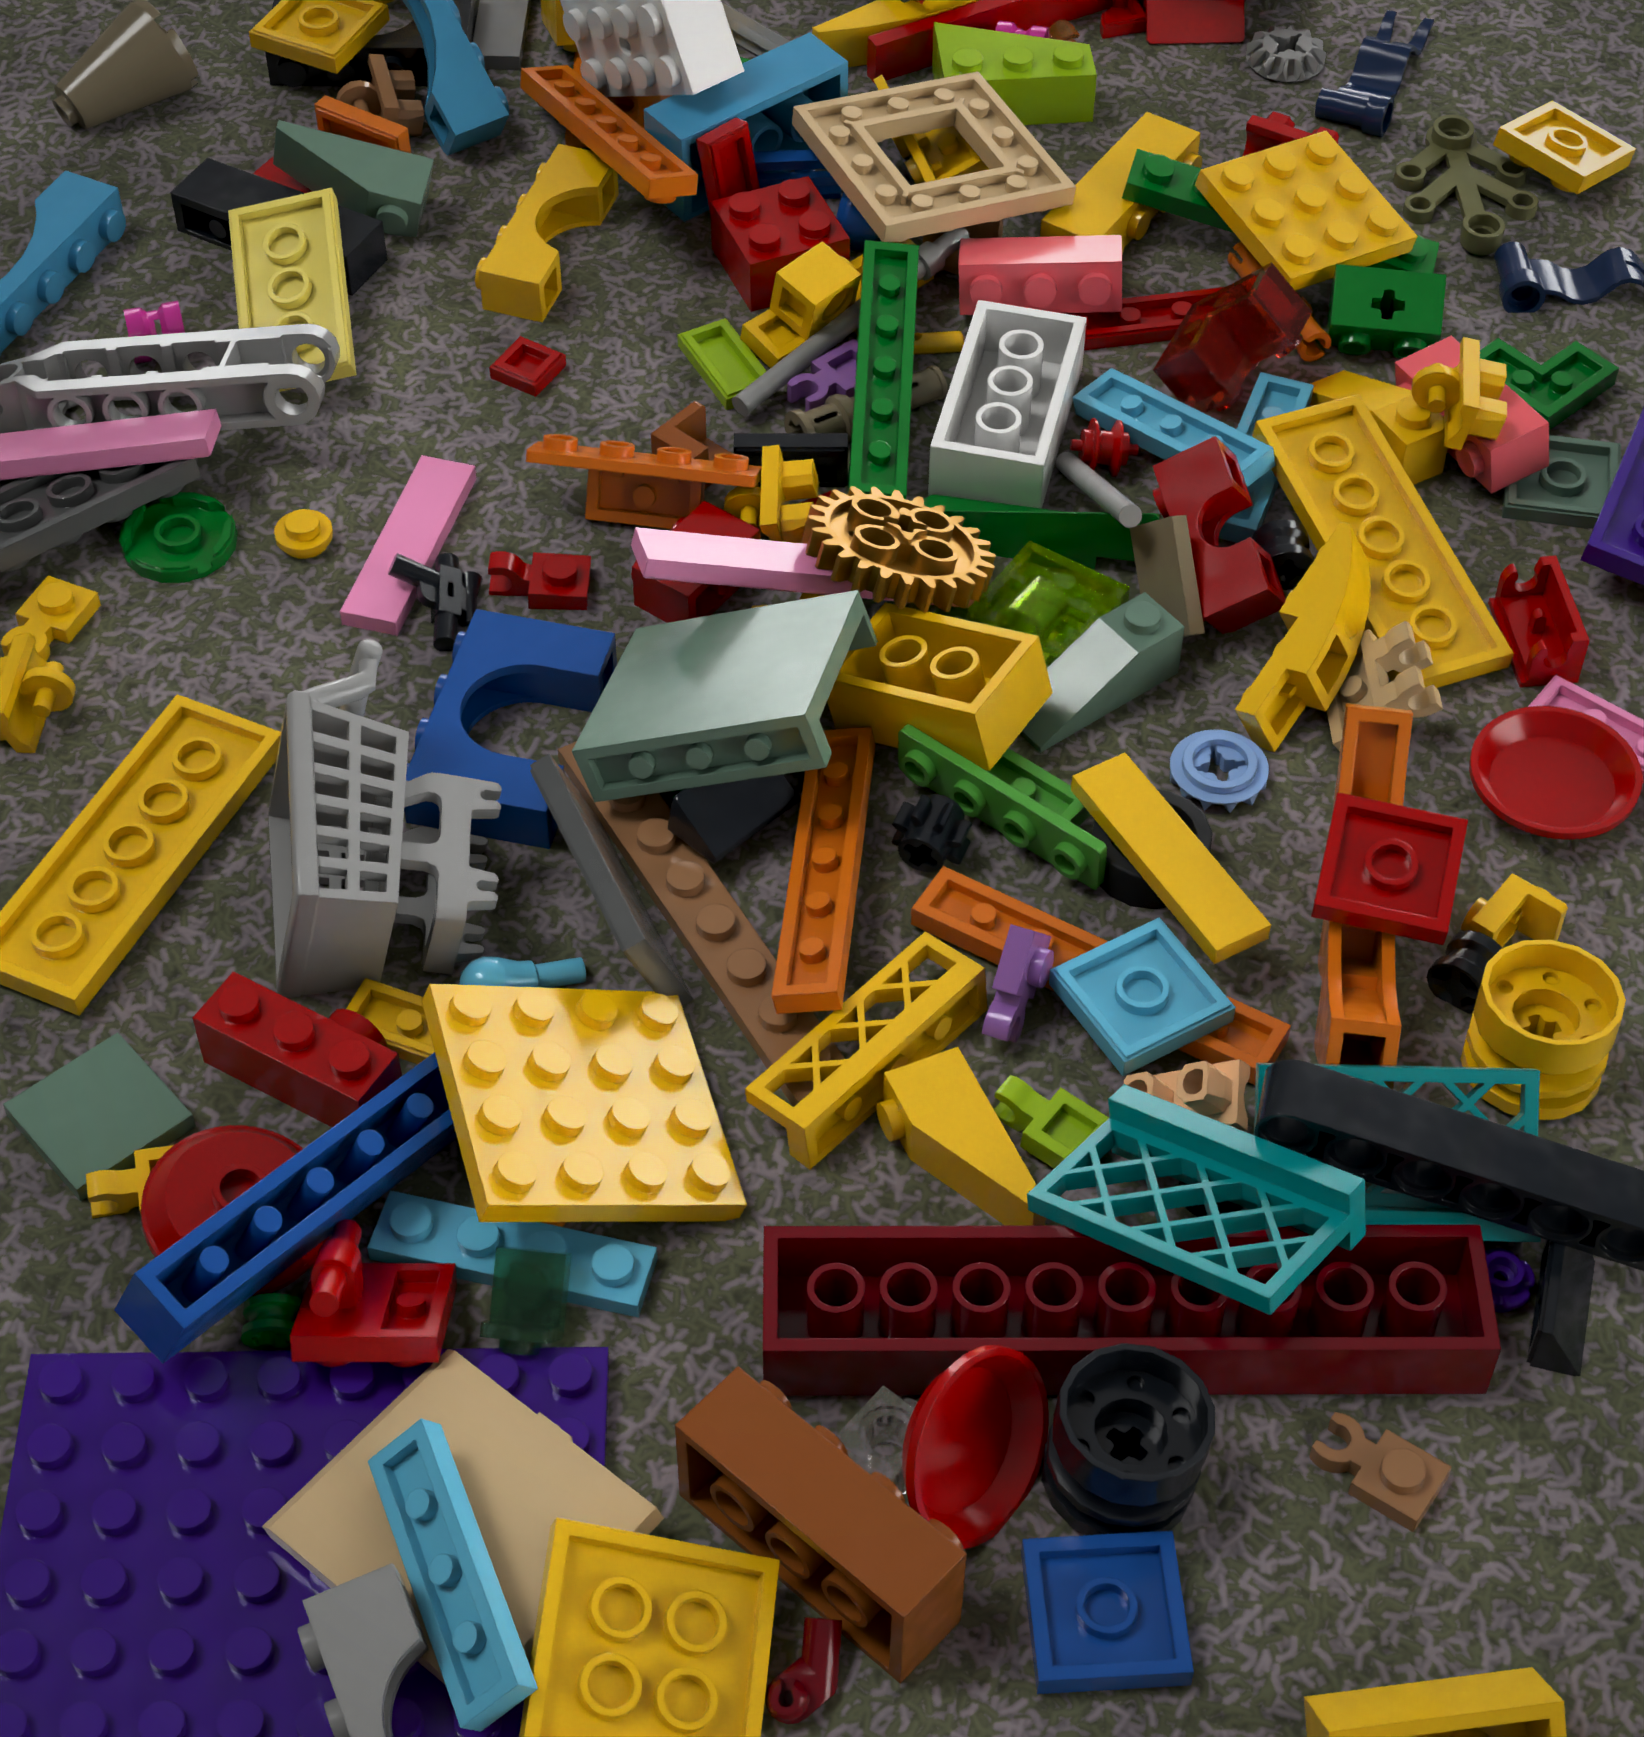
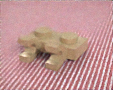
[1327,621,1443,751]

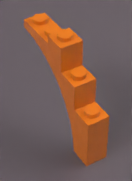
[1314,703,1413,1089]

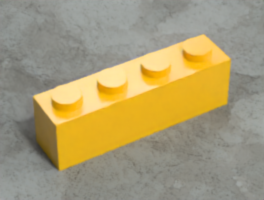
[1040,112,1202,255]

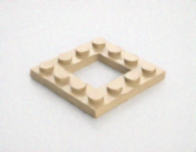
[792,71,1076,242]

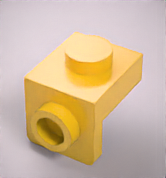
[1461,873,1568,948]

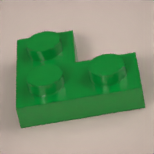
[1480,338,1619,431]

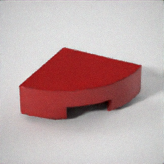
[1100,0,1146,39]

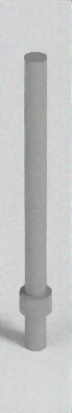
[732,227,969,416]

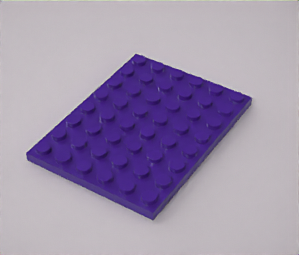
[0,1347,609,1737]

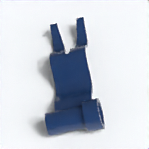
[1315,10,1434,138]
[1494,242,1644,313]

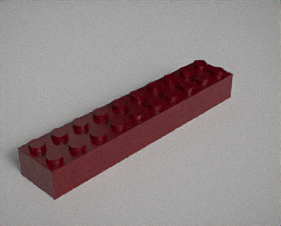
[763,1225,1501,1396]

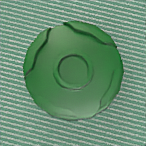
[119,492,238,583]

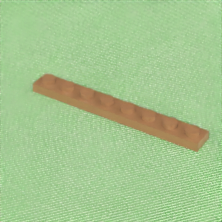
[558,741,845,1107]

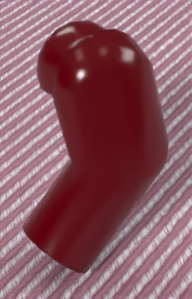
[765,1617,842,1724]

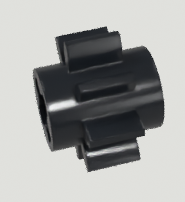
[891,794,972,872]

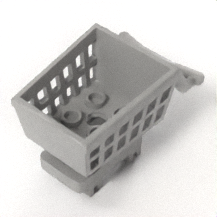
[268,639,502,998]

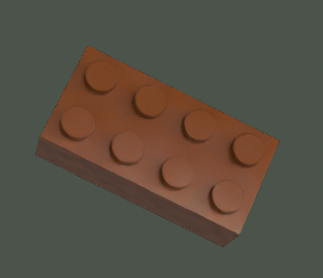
[675,1366,967,1684]

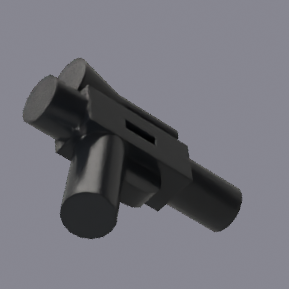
[388,553,483,651]

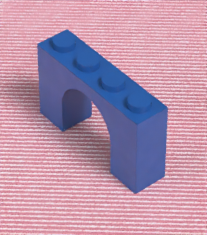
[404,609,617,849]

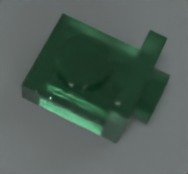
[479,1246,572,1355]

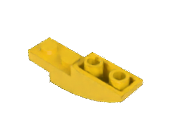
[1235,522,1371,752]

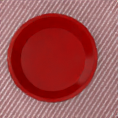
[1469,706,1643,840]
[141,1125,330,1296]
[902,1345,1049,1549]

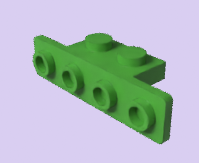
[898,724,1107,890]

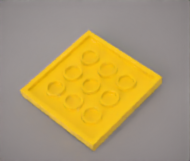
[422,984,747,1222]

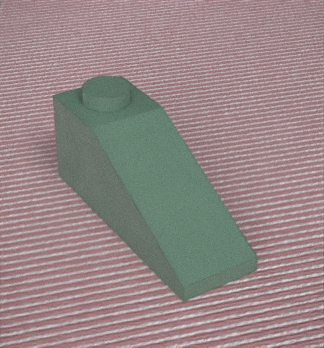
[273,120,434,237]
[1020,592,1185,753]

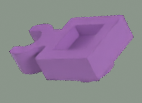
[787,339,857,411]
[982,924,1054,1043]

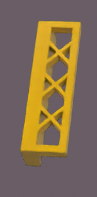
[745,931,988,1170]

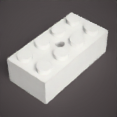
[560,0,744,97]
[928,300,1087,508]

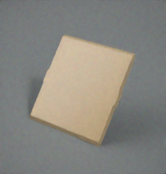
[262,1349,664,1684]

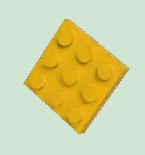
[1195,131,1418,294]
[519,1517,780,1737]

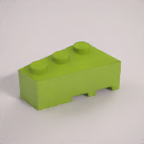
[932,22,1097,125]

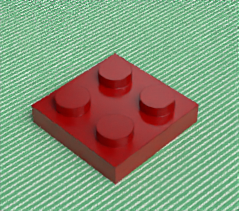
[1311,792,1468,945]

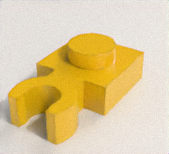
[1,575,101,661]

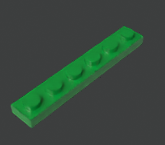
[1122,149,1439,273]
[847,240,919,499]

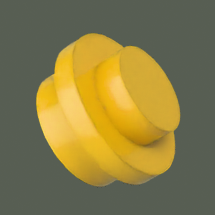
[274,509,333,559]

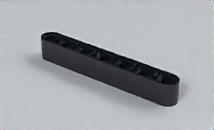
[1254,1059,1644,1271]

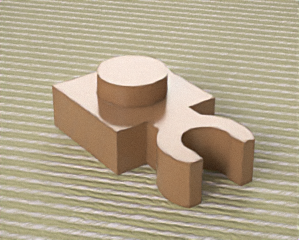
[1309,1412,1452,1532]

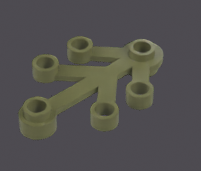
[1393,115,1539,256]

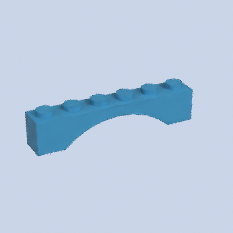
[402,0,509,156]
[0,170,126,356]

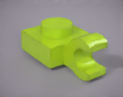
[994,1075,1109,1168]

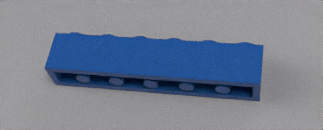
[114,1052,457,1364]

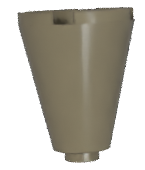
[52,0,199,130]

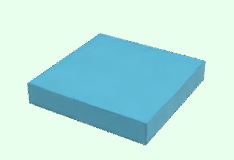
[1049,917,1236,1076]

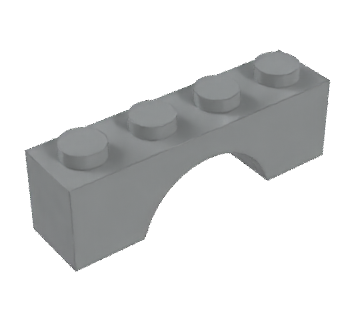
[298,1563,429,1737]

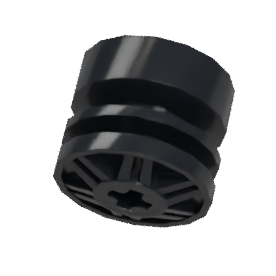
[1041,1343,1215,1535]

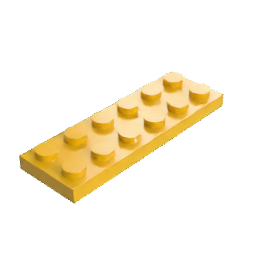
[1252,394,1514,688]
[0,694,281,1016]

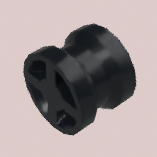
[1252,519,1314,590]
[1426,930,1502,1014]

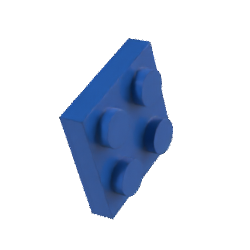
[1021,1531,1194,1694]

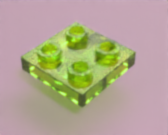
[967,541,1130,666]

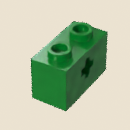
[1326,264,1447,359]

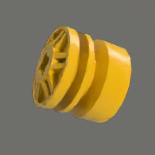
[1460,939,1626,1120]

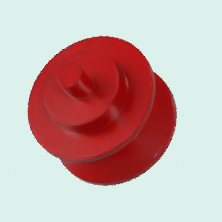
[1070,418,1138,477]

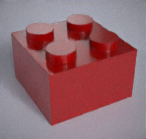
[710,176,850,312]

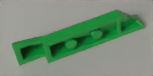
[924,494,1162,569]

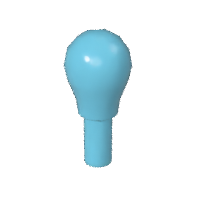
[459,956,586,988]

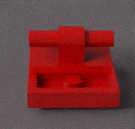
[290,1219,457,1367]

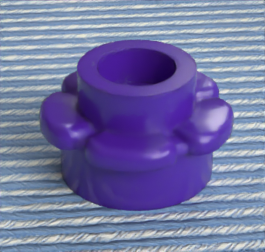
[1485,1248,1535,1313]

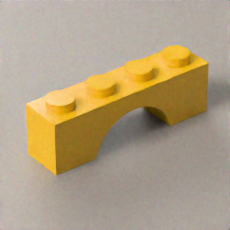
[475,144,619,323]

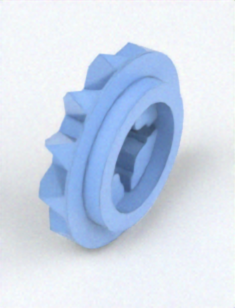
[1170,730,1269,813]

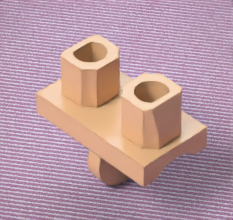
[1123,1059,1251,1131]

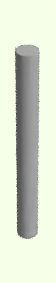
[1055,452,1142,528]

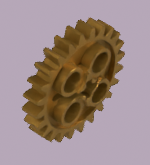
[802,486,996,612]

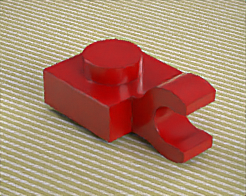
[488,551,591,610]

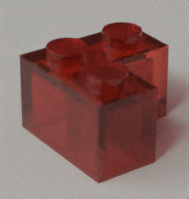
[1153,262,1312,413]

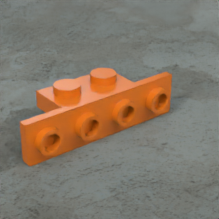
[526,434,762,529]

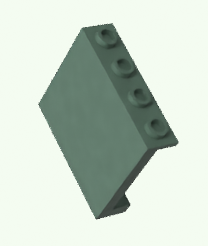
[572,590,878,802]

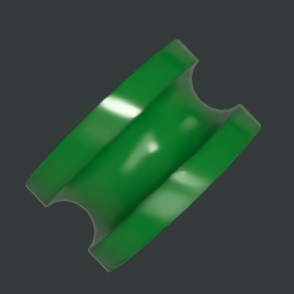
[241,1293,302,1350]

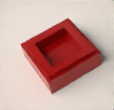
[489,336,566,397]

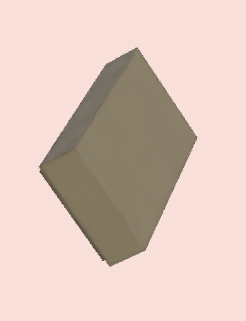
[1130,515,1205,638]

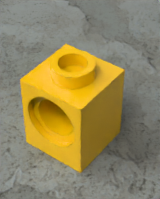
[769,241,861,340]

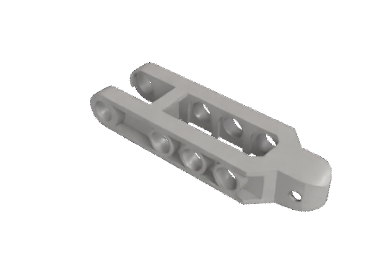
[0,324,340,433]

